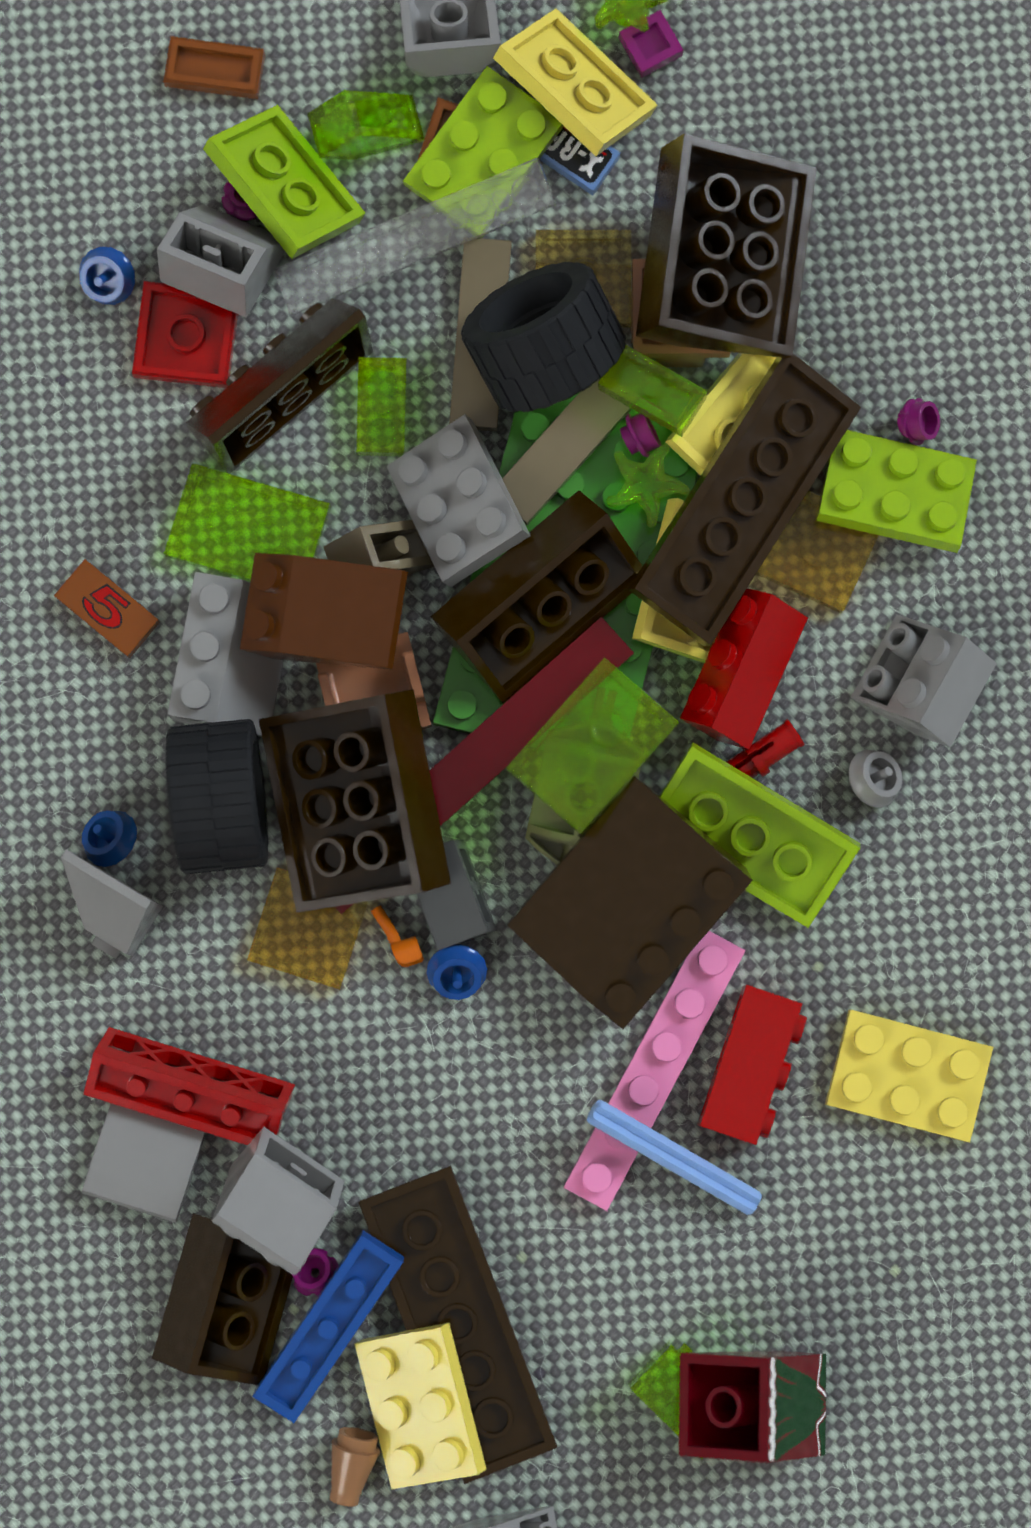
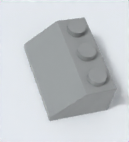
[167,571,284,737]

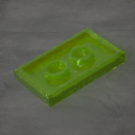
[164,463,331,581]
[506,658,679,835]

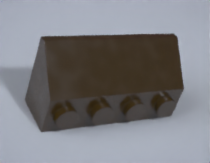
[430,490,642,703]

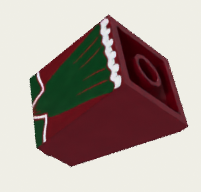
[678,1351,826,1463]

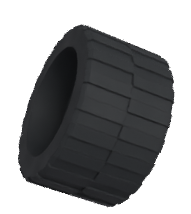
[461,261,626,412]
[165,719,268,874]

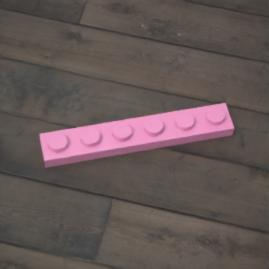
[563,931,746,1211]

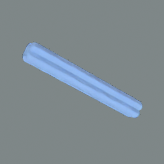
[587,1100,762,1215]

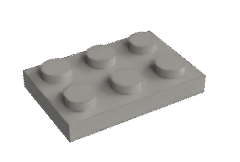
[386,414,531,588]

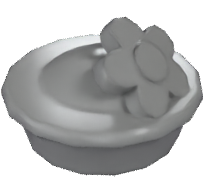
[848,750,903,808]

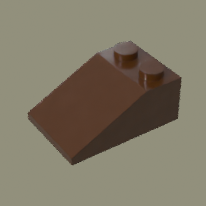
[240,553,408,669]

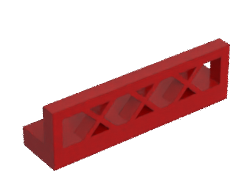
[83,1027,295,1145]

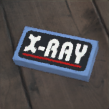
[540,127,620,196]

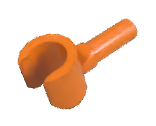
[371,905,424,967]

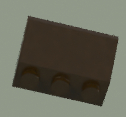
[152,1213,293,1385]

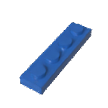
[252,1230,404,1423]

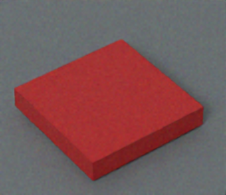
[132,281,238,388]

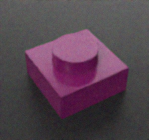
[618,9,684,78]

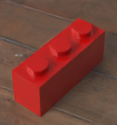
[680,588,808,750]
[697,984,807,1145]

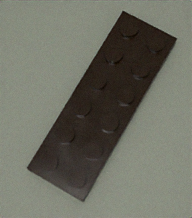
[628,354,861,646]
[358,1165,558,1484]

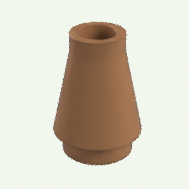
[329,1427,380,1507]

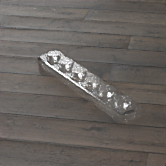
[273,158,557,315]

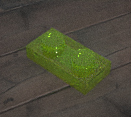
[598,345,707,437]
[356,357,407,456]

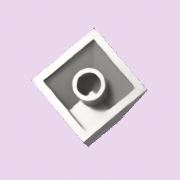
[61,850,163,958]

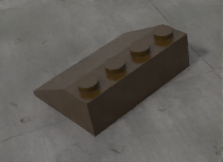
[636,133,817,358]
[186,298,373,475]
[259,689,451,913]
[507,775,753,1029]

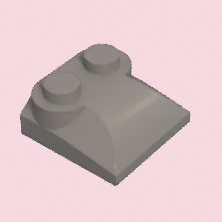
[399,0,501,77]

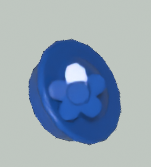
[79,246,135,305]
[82,810,137,867]
[426,945,487,1000]

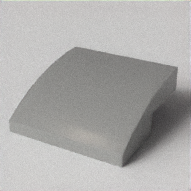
[82,1103,206,1223]

